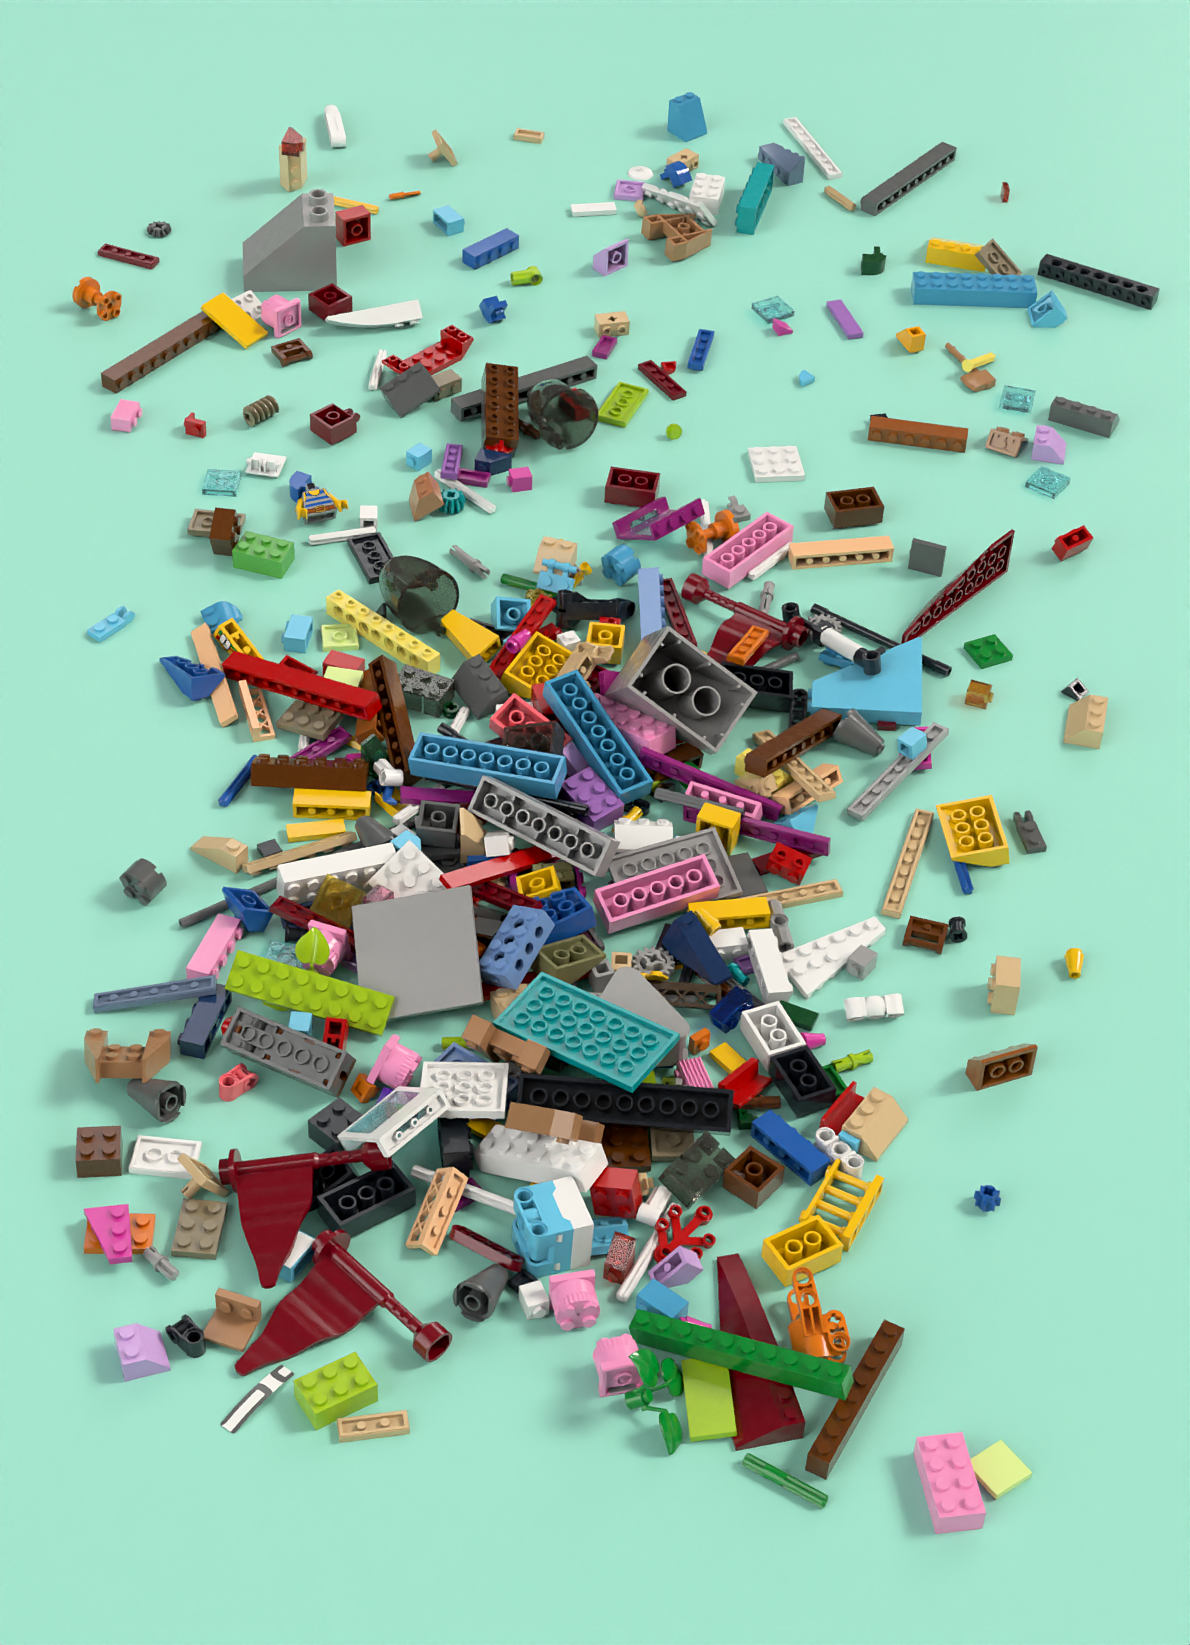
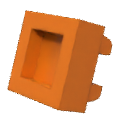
[350,1073,380,1103]

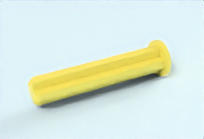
[962,352,996,372]

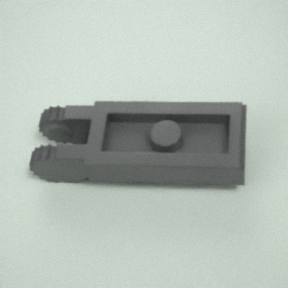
[1013,810,1047,854]

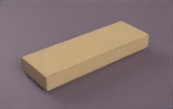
[337,1410,410,1443]

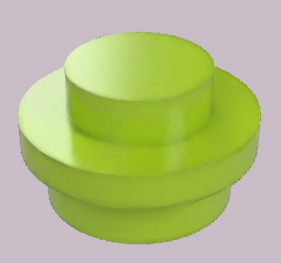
[666,424,682,440]

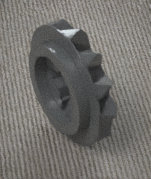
[147,221,171,237]

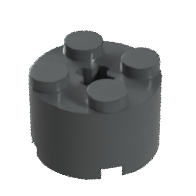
[119,858,167,906]

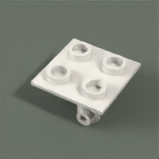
[231,290,262,321]
[245,452,287,478]

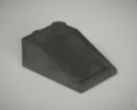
[502,721,565,756]

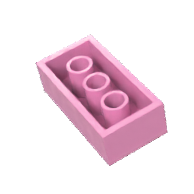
[913,1432,986,1534]

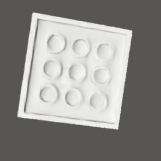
[417,1061,509,1119]

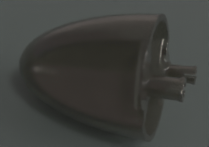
[527,379,598,450]
[378,555,459,637]

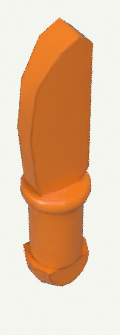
[389,190,421,200]

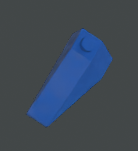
[160,656,225,701]

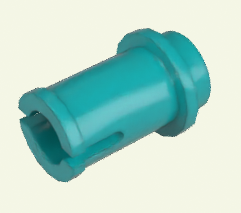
[727,963,750,987]

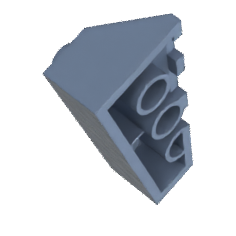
[758,143,805,186]

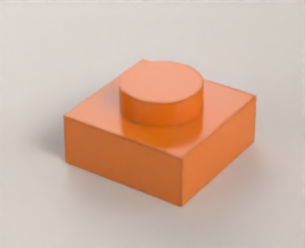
[688,1027,711,1055]

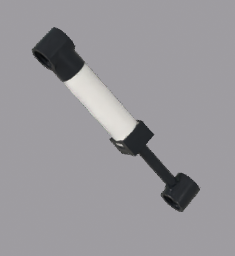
[781,602,886,675]

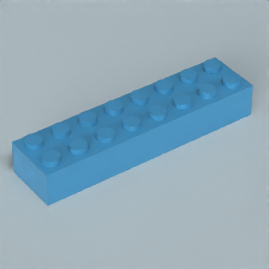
[911,271,1037,308]
[542,669,653,804]
[408,732,567,800]

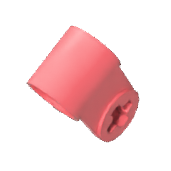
[219,1063,259,1102]

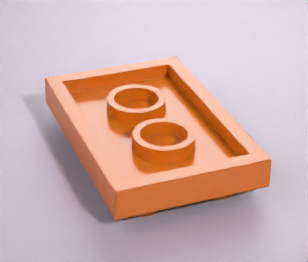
[84,1213,156,1254]

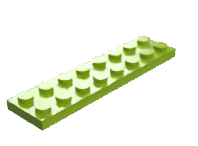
[224,950,395,1037]

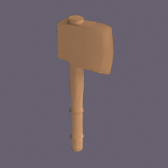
[945,343,996,392]

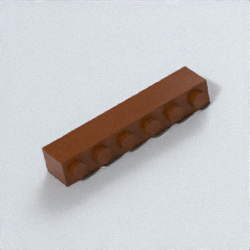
[868,416,969,453]
[355,669,385,750]

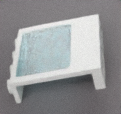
[337,1086,451,1157]

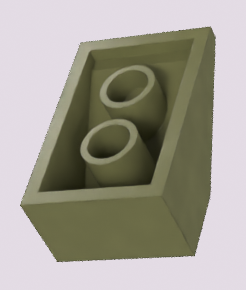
[531,934,606,984]

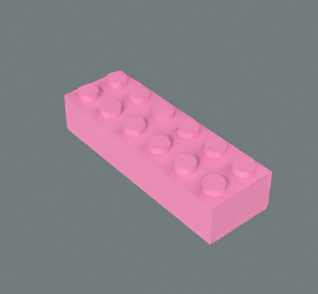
[702,512,794,589]
[594,693,676,756]
[593,854,720,934]

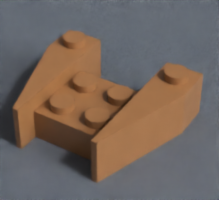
[641,213,712,262]
[461,1015,551,1075]
[84,1028,172,1083]
[505,1102,605,1145]

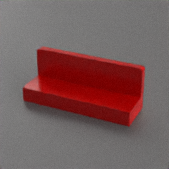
[718,1057,772,1109]
[819,1081,864,1136]

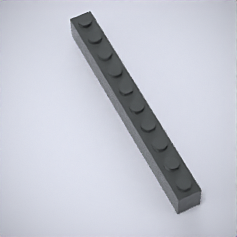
[860,142,957,216]
[450,356,598,422]

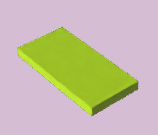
[595,381,649,428]
[681,1359,737,1442]

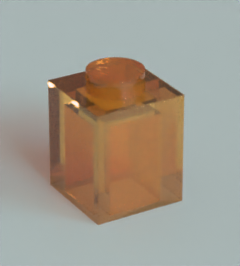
[965,679,994,709]

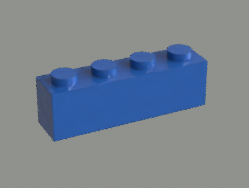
[462,228,519,270]
[750,1109,831,1186]

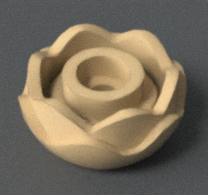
[634,199,648,217]

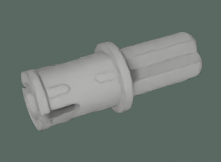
[143,1246,179,1281]

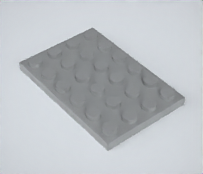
[608,827,743,927]

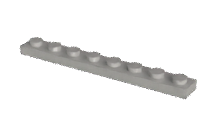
[847,722,949,821]

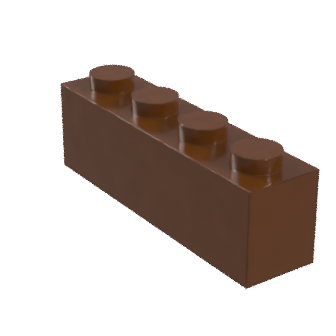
[643,742,704,782]

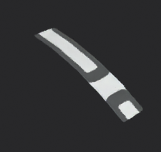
[221,1365,294,1434]

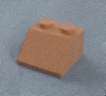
[409,472,444,521]

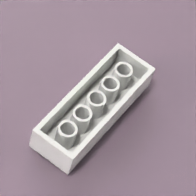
[276,842,396,904]
[474,1124,608,1193]

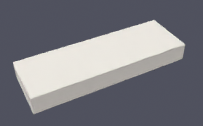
[570,202,617,217]

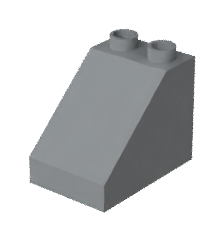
[242,189,337,292]
[604,626,757,755]

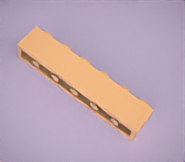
[788,536,894,570]

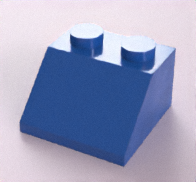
[222,887,274,932]

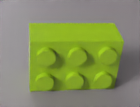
[293,1351,378,1430]

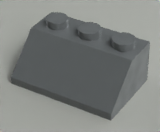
[379,362,441,418]
[450,654,508,720]

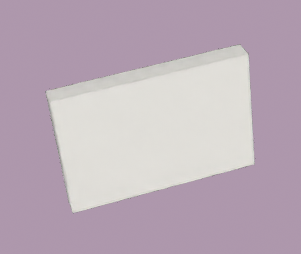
[129,1135,202,1179]

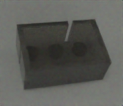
[398,664,455,718]
[658,1130,735,1210]

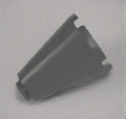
[832,708,885,756]
[355,815,398,848]
[127,1078,187,1123]
[453,1264,509,1322]

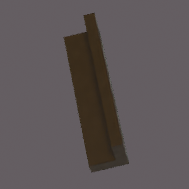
[647,980,721,1011]

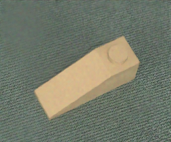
[191,836,249,874]

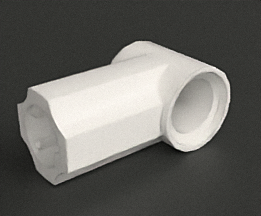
[373,759,403,787]
[636,1185,672,1227]

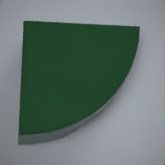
[736,1109,758,1130]

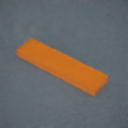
[727,626,769,666]

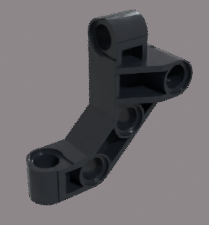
[552,589,635,628]

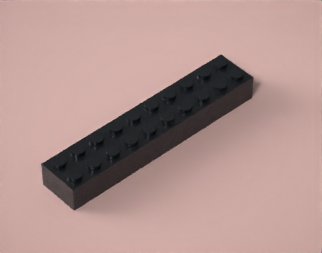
[517,1073,734,1136]

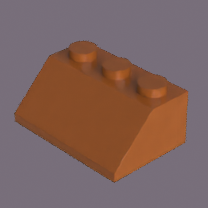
[965,1044,1038,1091]

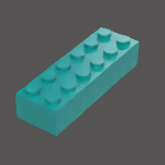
[735,162,775,235]

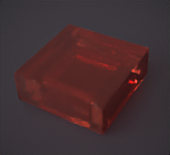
[1000,182,1010,203]

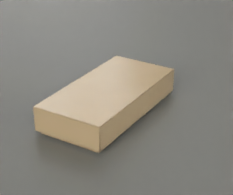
[513,128,545,144]

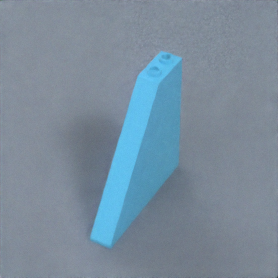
[807,637,922,726]

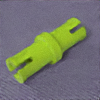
[830,1049,873,1073]

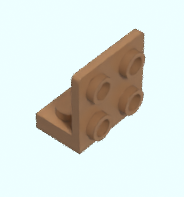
[985,426,1029,457]
[203,1288,262,1352]

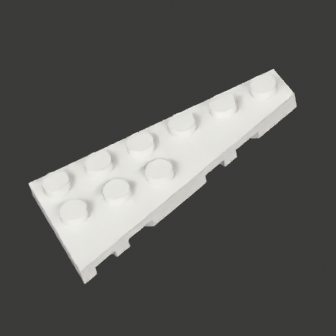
[642,183,718,227]
[782,916,886,1000]

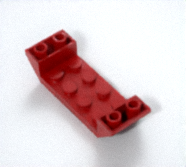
[382,325,474,376]

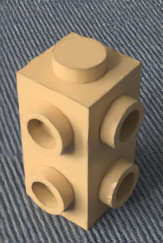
[734,773,778,798]

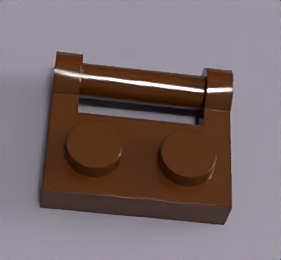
[271,338,313,367]
[902,915,949,954]

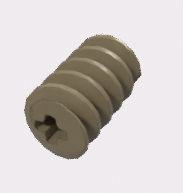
[243,395,279,427]

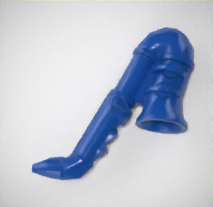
[368,778,397,805]

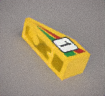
[213,618,265,660]

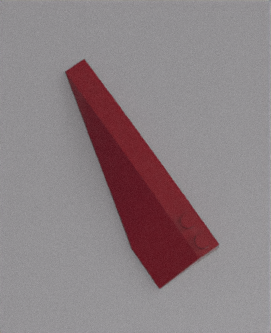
[901,529,1015,644]
[717,1253,806,1451]

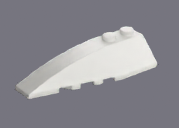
[325,299,423,328]

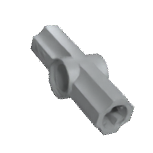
[768,899,794,953]

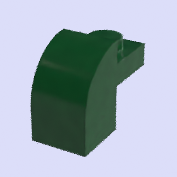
[861,246,886,275]

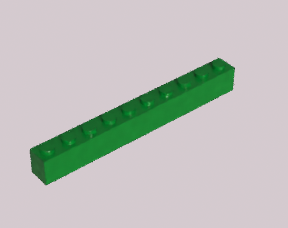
[629,1309,854,1401]

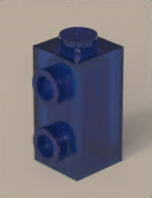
[709,985,754,1034]

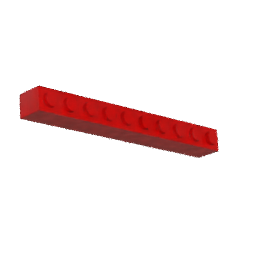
[221,651,382,721]

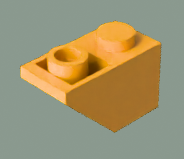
[896,326,926,353]

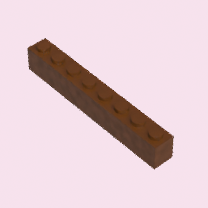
[368,655,423,787]
[744,709,842,778]
[805,1319,905,1480]

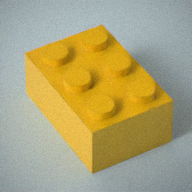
[761,1214,843,1287]

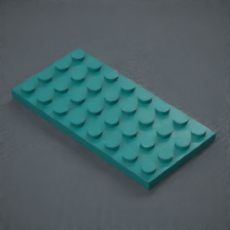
[493,972,680,1093]

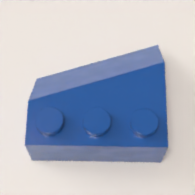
[533,887,597,945]

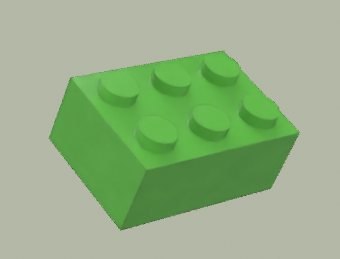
[232,531,295,579]

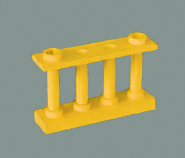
[798,1158,884,1252]

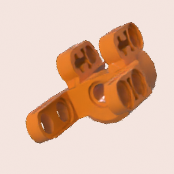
[787,1267,850,1364]

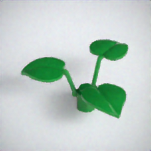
[625,1349,684,1455]

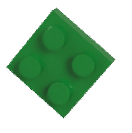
[964,634,1013,669]

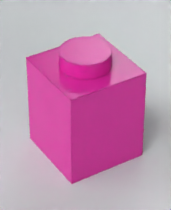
[506,467,532,492]

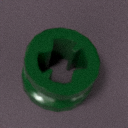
[443,701,460,719]

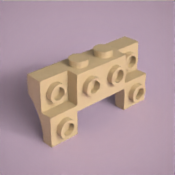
[555,641,615,687]

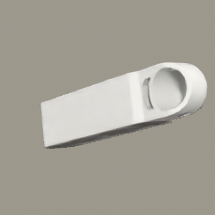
[324,105,346,148]

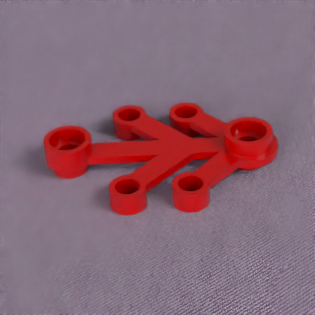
[654,1205,716,1264]

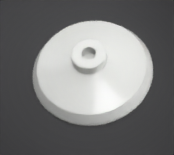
[627,166,653,181]

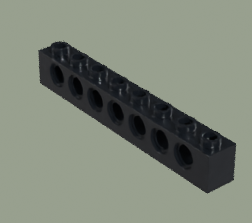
[1037,254,1160,310]

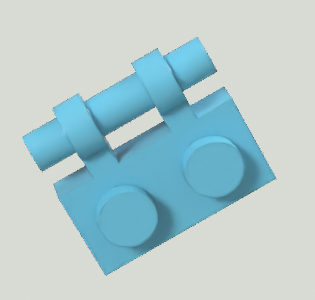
[536,559,577,593]

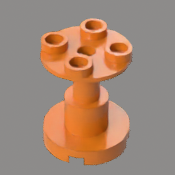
[72,277,122,321]
[685,509,739,555]

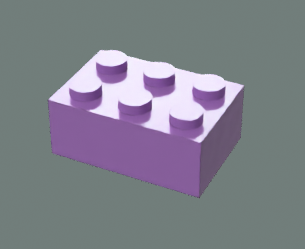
[558,766,624,831]

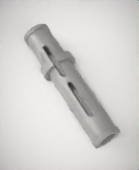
[449,545,490,579]
[759,581,775,614]

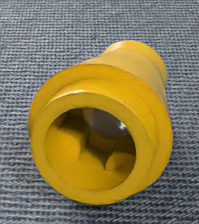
[693,906,721,936]
[1064,948,1084,979]

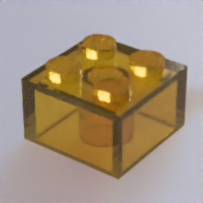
[309,873,366,929]

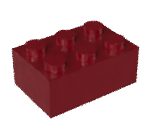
[604,466,660,507]

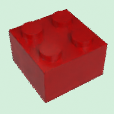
[335,205,371,247]
[589,1167,643,1219]

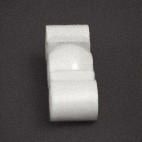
[844,993,904,1022]
[814,1127,864,1179]

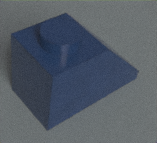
[474,448,512,476]

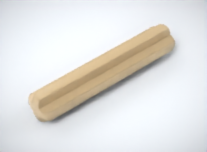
[824,186,856,211]

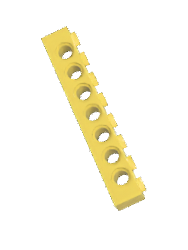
[326,589,440,679]

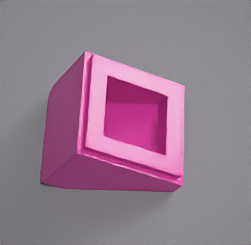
[772,318,793,336]

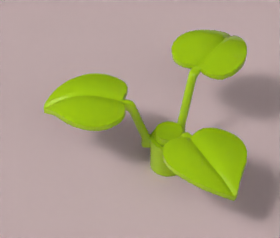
[262,927,330,1011]

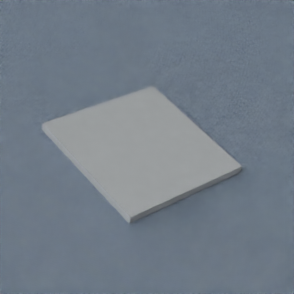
[352,885,484,1020]

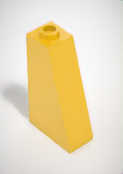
[441,609,502,662]

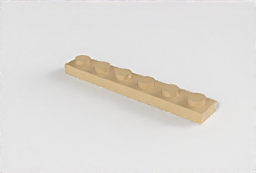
[241,831,357,876]

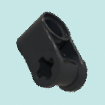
[165,1314,206,1358]

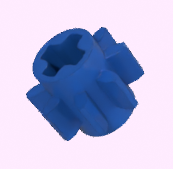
[974,1185,1001,1212]

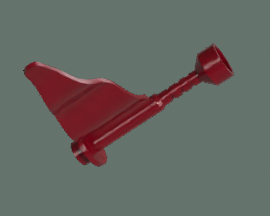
[681,573,809,666]
[218,1142,392,1289]
[235,1229,452,1376]

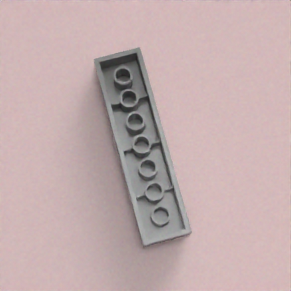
[467,775,620,877]

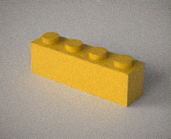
[292,788,371,820]
[687,897,771,930]

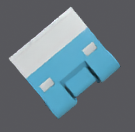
[511,1176,594,1278]

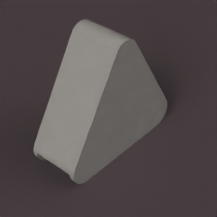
[599,967,690,1067]

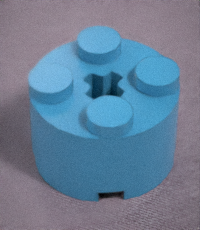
[601,544,641,586]

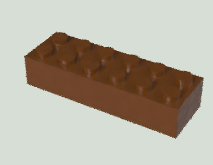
[251,754,369,791]

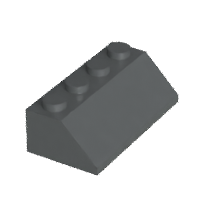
[1048,396,1120,438]

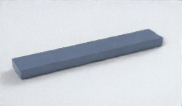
[93,975,217,1013]

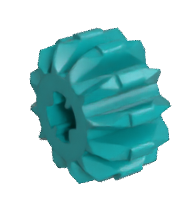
[439,488,465,515]

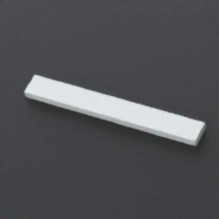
[783,117,843,180]

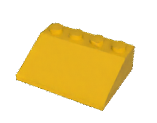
[925,237,986,272]
[500,631,572,699]
[936,795,1010,867]

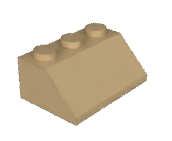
[279,137,307,192]
[1063,695,1108,749]
[841,1087,908,1162]

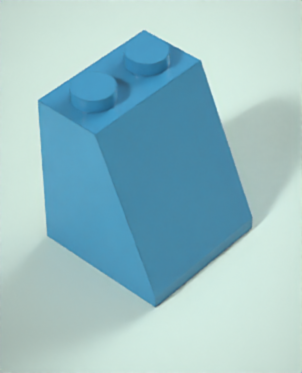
[667,92,707,142]

